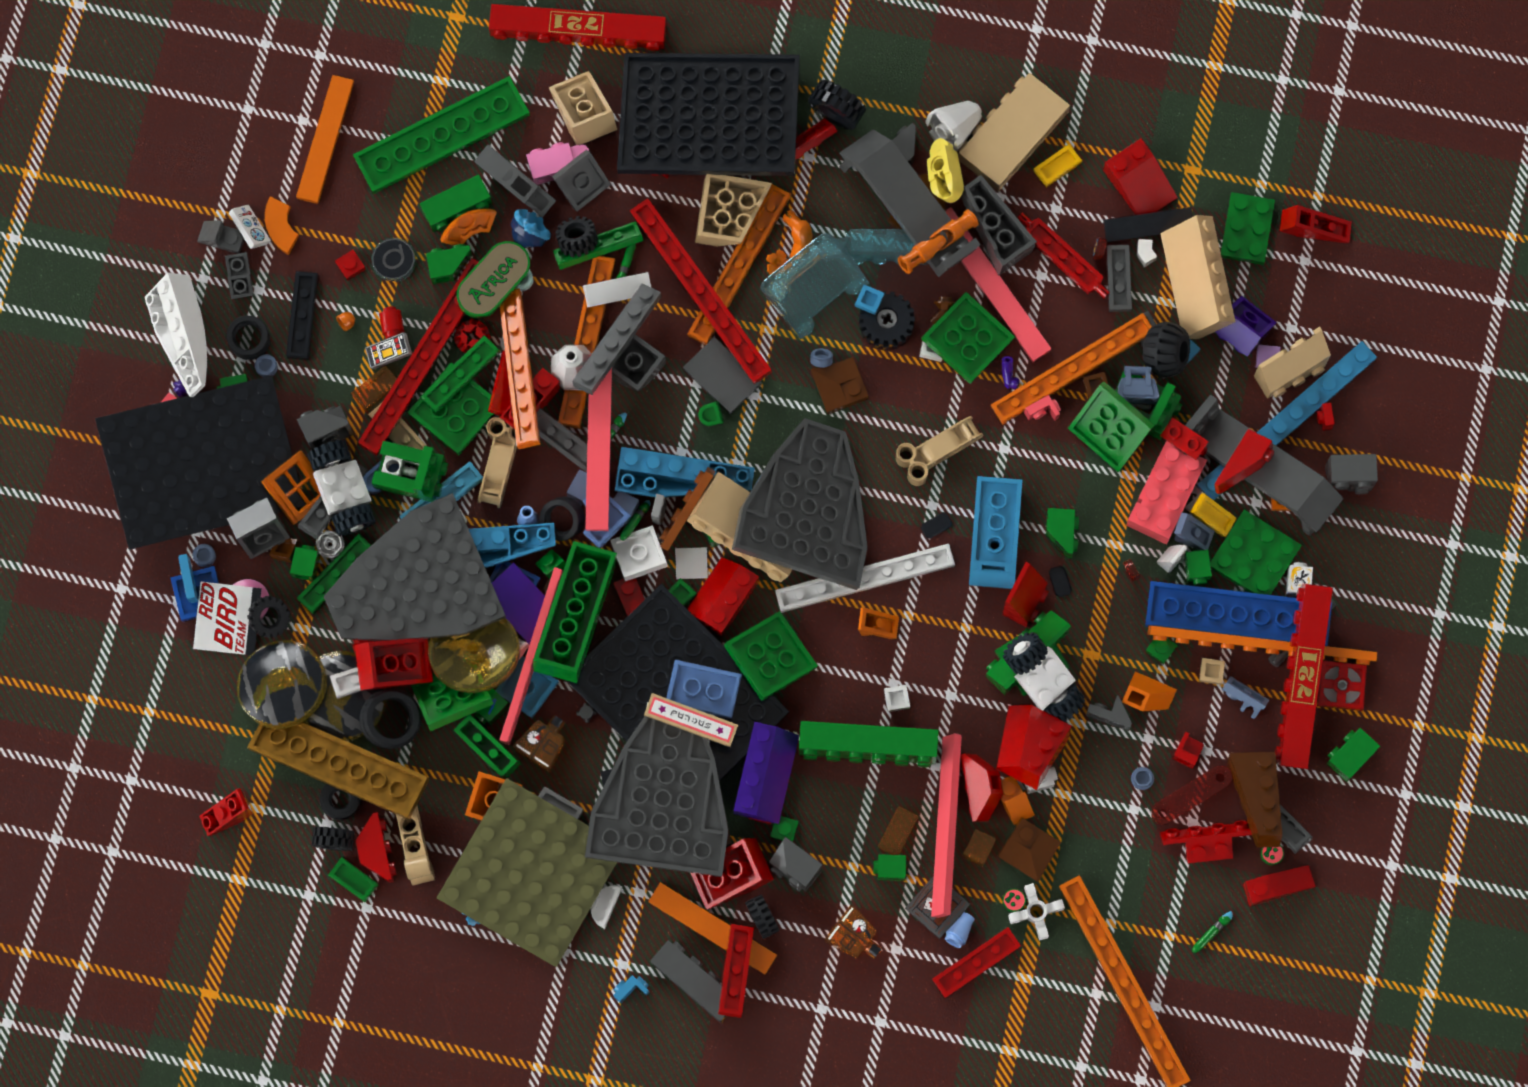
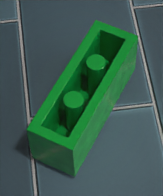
[419,174,492,232]
[454,714,522,779]

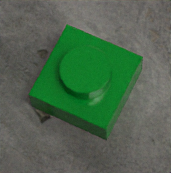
[535,549,566,579]
[1145,638,1178,665]
[770,816,799,842]

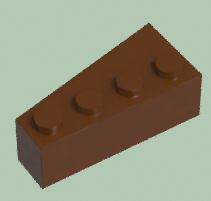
[1227,752,1282,847]

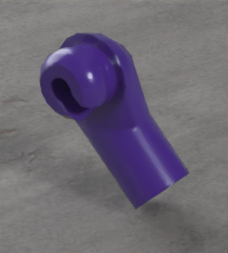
[1002,356,1020,390]

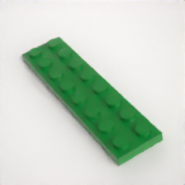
[353,76,530,194]

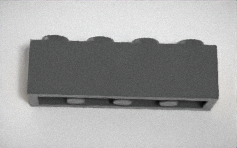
[650,940,727,1023]

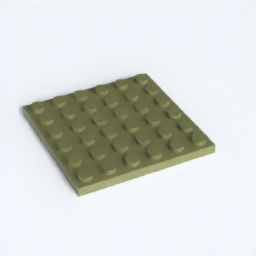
[437,778,617,967]

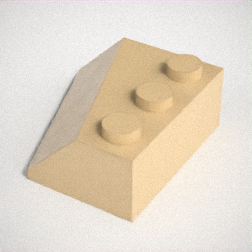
[695,174,772,246]
[1254,327,1331,399]

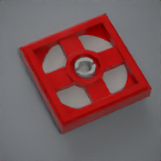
[1317,661,1367,711]

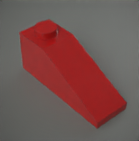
[1280,205,1352,244]
[1214,429,1274,495]
[1243,865,1316,907]

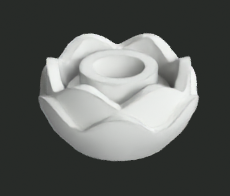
[316,530,344,558]

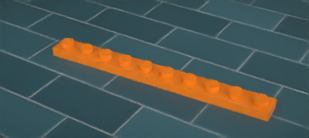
[1148,626,1377,665]
[1059,875,1191,1087]

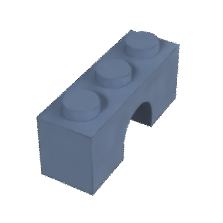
[566,469,640,527]

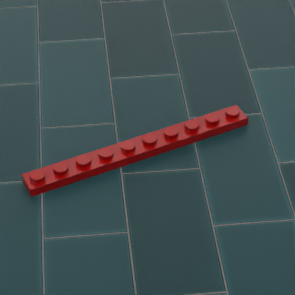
[630,198,772,384]
[358,258,478,456]

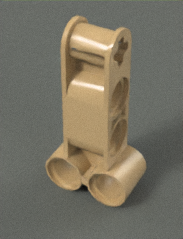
[896,416,983,486]
[478,417,517,508]
[396,806,435,886]

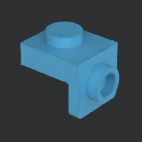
[613,975,650,1004]

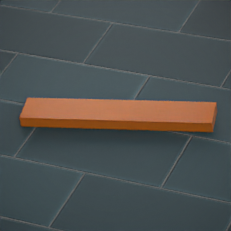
[296,75,354,204]
[648,882,777,975]

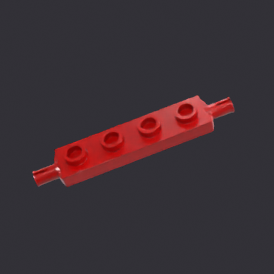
[1017,212,1110,299]

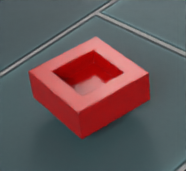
[335,249,366,281]
[1317,403,1334,431]

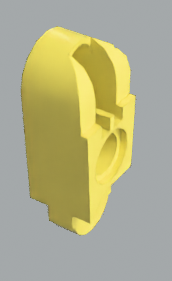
[927,138,964,203]

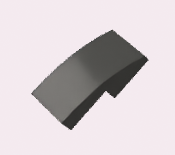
[225,252,254,299]

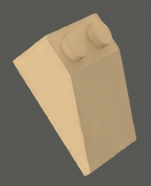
[549,71,617,145]

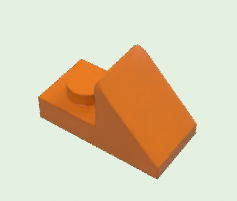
[858,607,899,640]
[1000,776,1034,826]

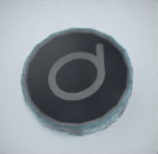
[371,238,416,282]

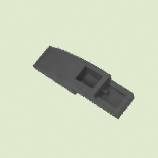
[474,145,556,218]

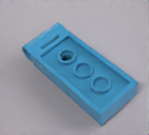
[969,476,1022,589]

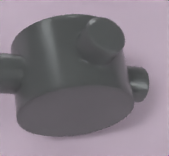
[576,703,596,723]

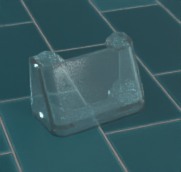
[760,233,869,339]

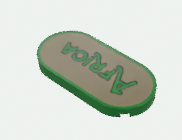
[457,241,530,318]

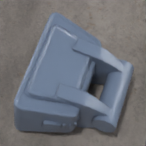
[1117,366,1160,405]

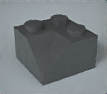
[612,334,666,392]
[297,406,354,450]
[1325,454,1378,494]
[227,498,290,559]
[769,837,822,892]

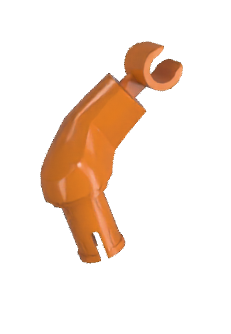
[783,210,812,276]

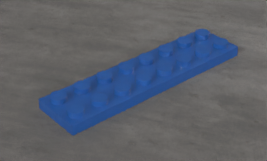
[1145,581,1332,646]

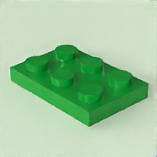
[1221,192,1275,265]

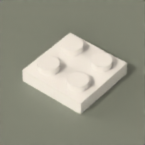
[610,525,668,581]

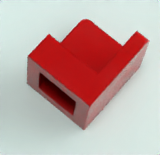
[1172,732,1204,769]

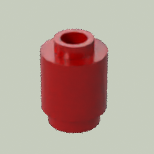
[379,306,404,339]

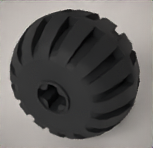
[1143,322,1190,378]

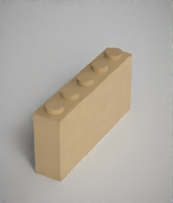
[958,73,1070,192]
[1160,215,1235,339]
[687,472,792,582]

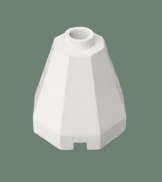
[925,101,982,152]
[551,345,592,390]

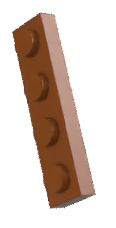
[660,467,715,551]

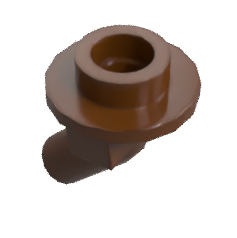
[929,297,956,324]

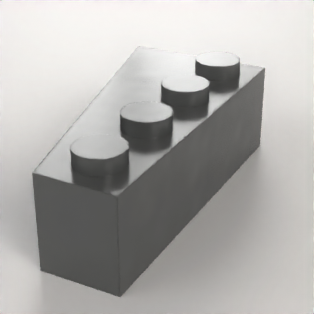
[961,175,1037,276]

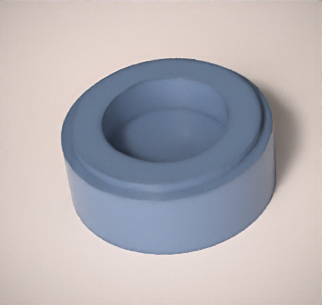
[810,348,833,368]
[255,354,278,378]
[192,544,216,567]

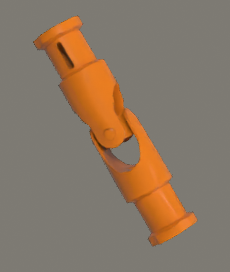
[898,209,979,274]

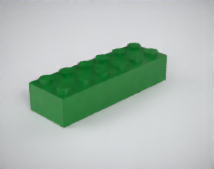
[533,541,617,683]
[799,721,939,767]

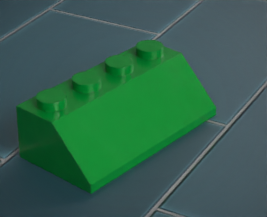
[986,610,1071,696]

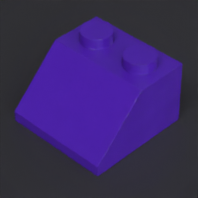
[1215,296,1277,357]

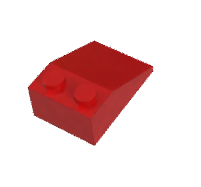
[1103,139,1178,215]
[1002,562,1049,627]
[355,638,433,691]
[691,838,774,910]

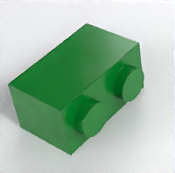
[1327,728,1380,782]

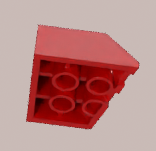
[996,705,1072,790]

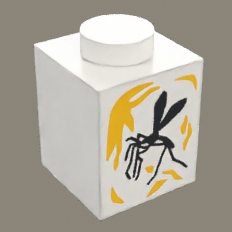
[1285,562,1313,597]

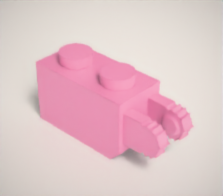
[526,142,589,185]

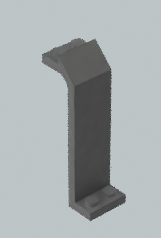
[839,130,981,277]
[1185,394,1344,536]

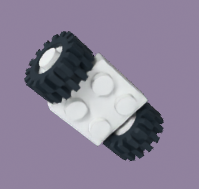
[307,440,376,536]
[1003,632,1085,722]

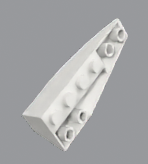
[145,273,207,397]

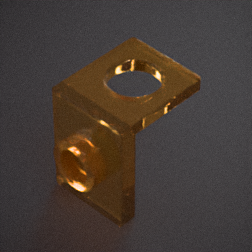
[962,829,996,867]

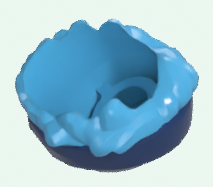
[510,209,551,248]

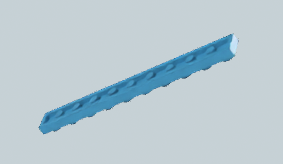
[1197,341,1377,500]

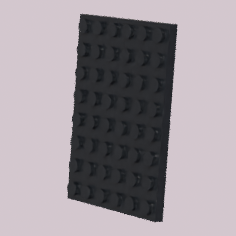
[617,53,800,176]
[95,376,305,550]
[565,584,789,781]

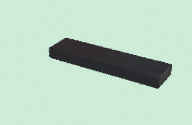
[1103,207,1193,242]
[286,271,319,360]

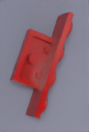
[1160,820,1252,863]

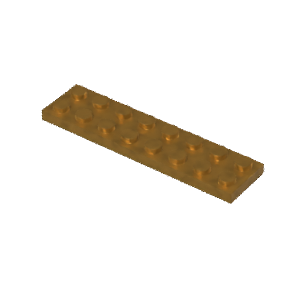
[247,719,430,820]

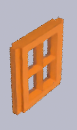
[261,450,321,525]

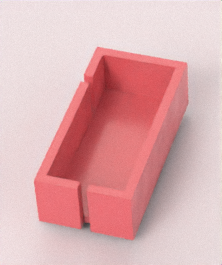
[1126,441,1207,545]

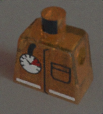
[513,715,566,774]
[825,904,882,959]

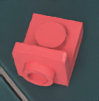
[1024,395,1061,421]

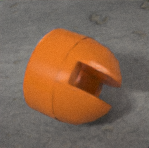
[336,312,355,331]

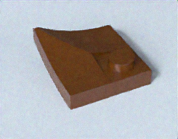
[810,357,869,415]
[997,817,1061,882]

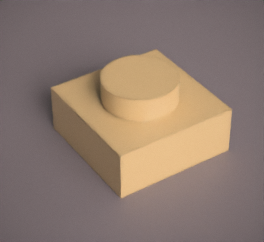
[1199,658,1225,685]

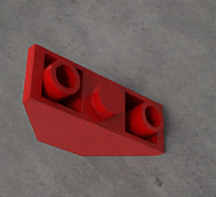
[960,754,1003,822]
[199,788,254,836]
[355,812,397,883]

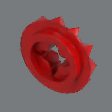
[454,319,490,353]

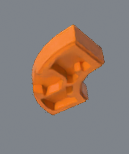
[265,196,299,255]
[440,209,497,245]

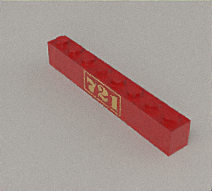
[489,4,667,51]
[1275,583,1333,769]

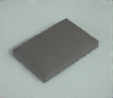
[683,337,762,415]

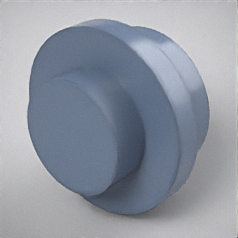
[1131,767,1154,790]

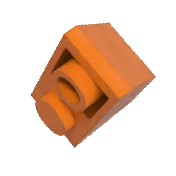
[1122,671,1177,711]

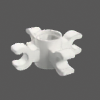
[1008,883,1065,941]

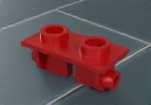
[1160,417,1209,460]

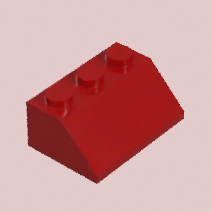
[687,557,759,638]

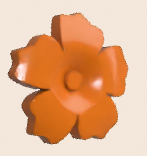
[766,250,790,277]

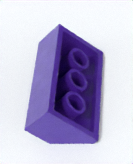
[734,722,799,825]

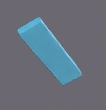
[399,461,483,519]

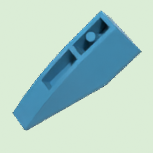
[615,447,755,498]
[469,523,556,568]

